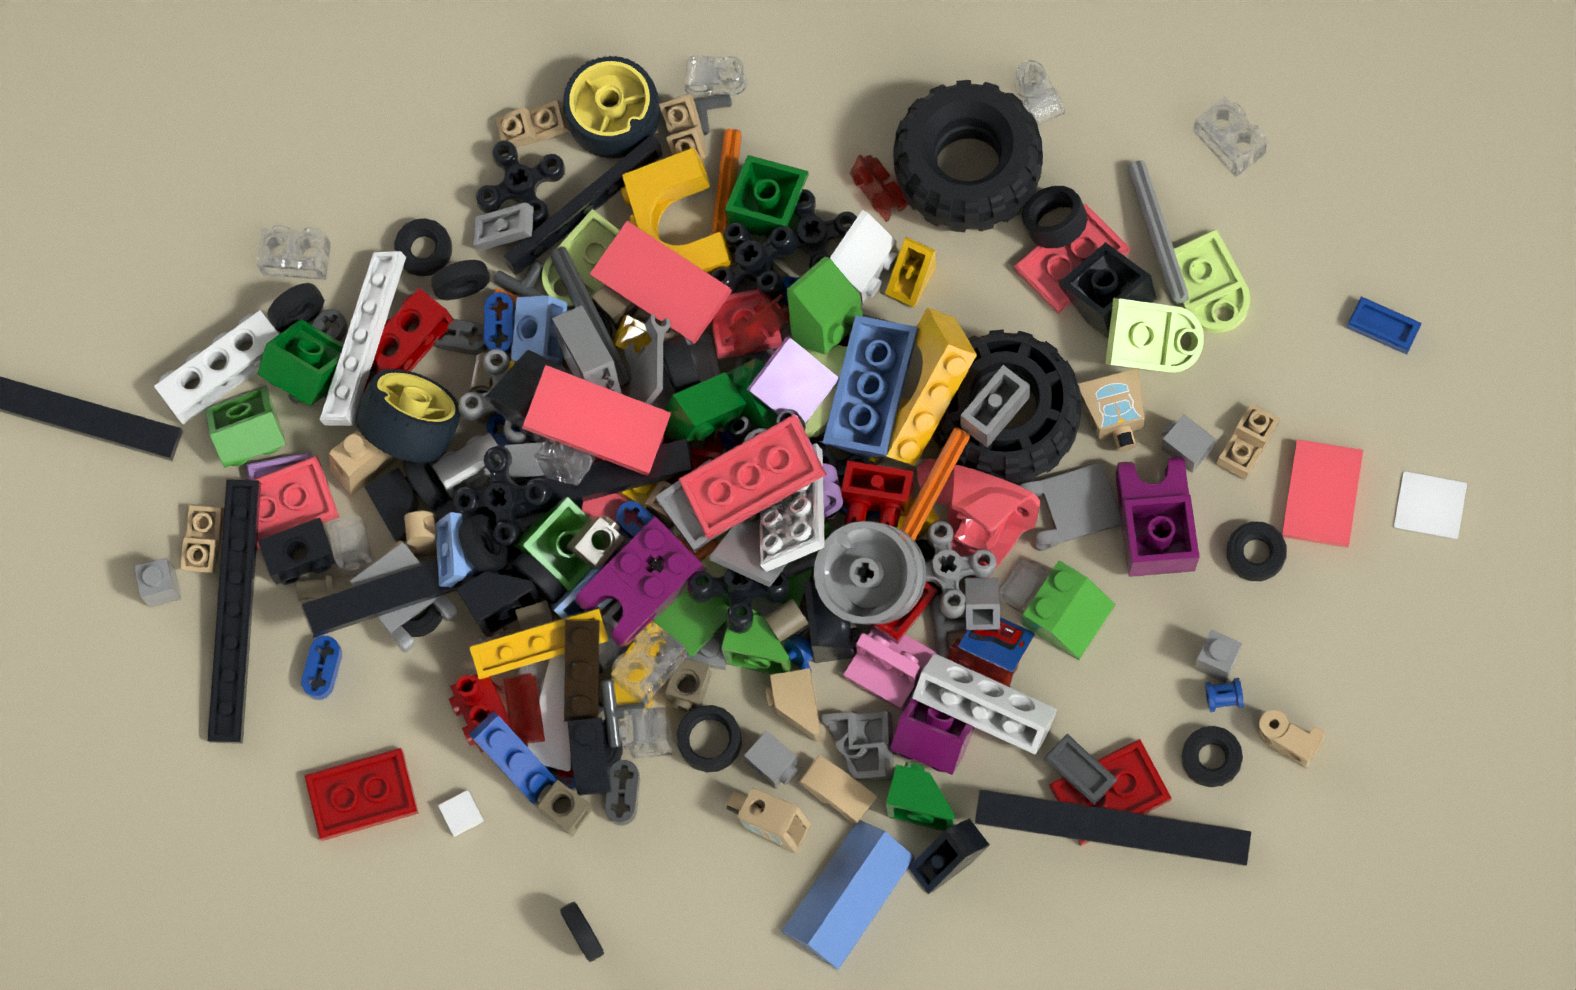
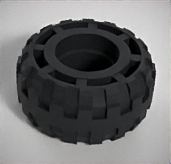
[893,80,1043,233]
[933,329,1081,484]

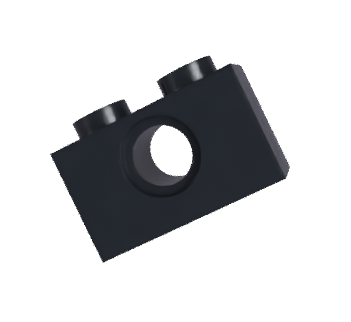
[258,518,338,585]

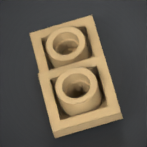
[659,93,707,159]
[496,99,570,147]
[1216,403,1280,480]
[180,505,224,573]
[798,755,877,824]

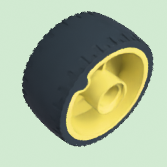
[563,56,660,159]
[356,369,461,463]

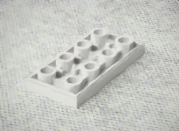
[760,443,825,572]

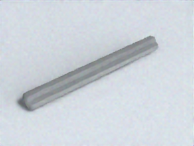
[1128,160,1189,305]

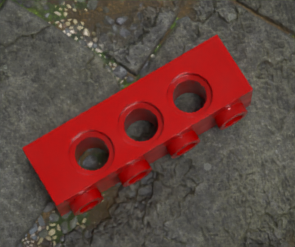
[362,288,454,396]

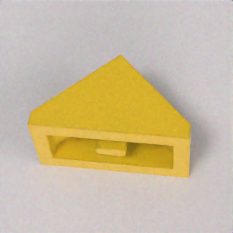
[885,237,937,307]

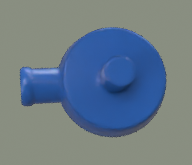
[784,635,813,672]

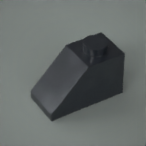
[364,467,419,543]
[568,717,612,796]
[908,818,990,894]

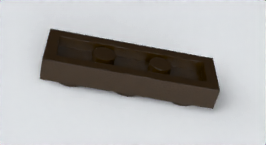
[564,619,600,722]

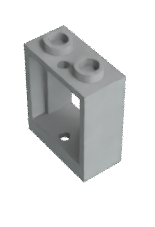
[552,305,621,394]

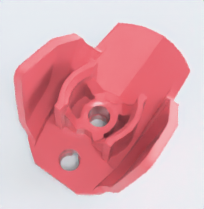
[917,458,1041,578]

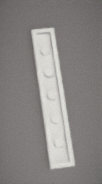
[320,251,406,426]

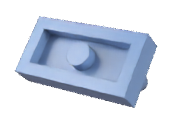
[435,512,483,587]

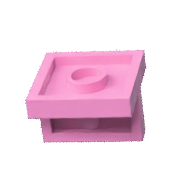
[843,627,936,711]

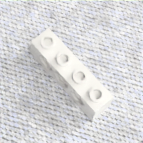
[154,310,279,425]
[912,653,1057,755]

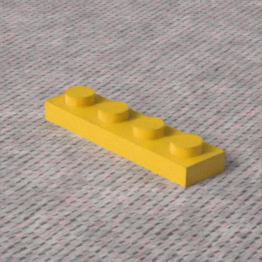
[469,608,609,679]

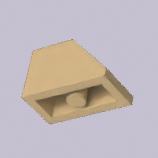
[765,668,822,742]

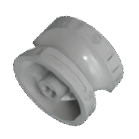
[814,521,926,624]

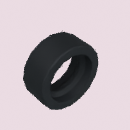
[1022,186,1088,248]
[663,335,701,394]
[677,705,742,773]

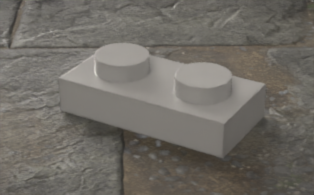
[473,202,534,251]

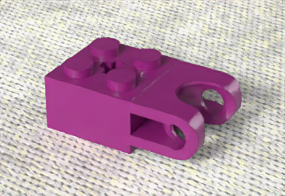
[1115,457,1200,577]
[576,516,707,647]

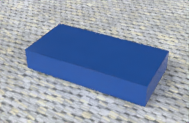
[1347,296,1422,355]

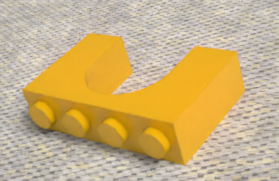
[621,148,734,275]
[886,307,977,466]

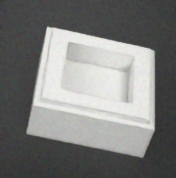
[438,790,484,837]

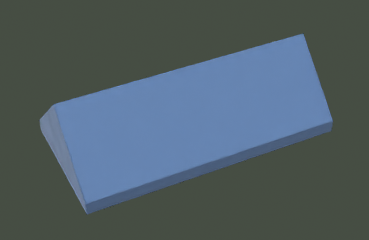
[822,315,919,458]
[782,820,915,970]

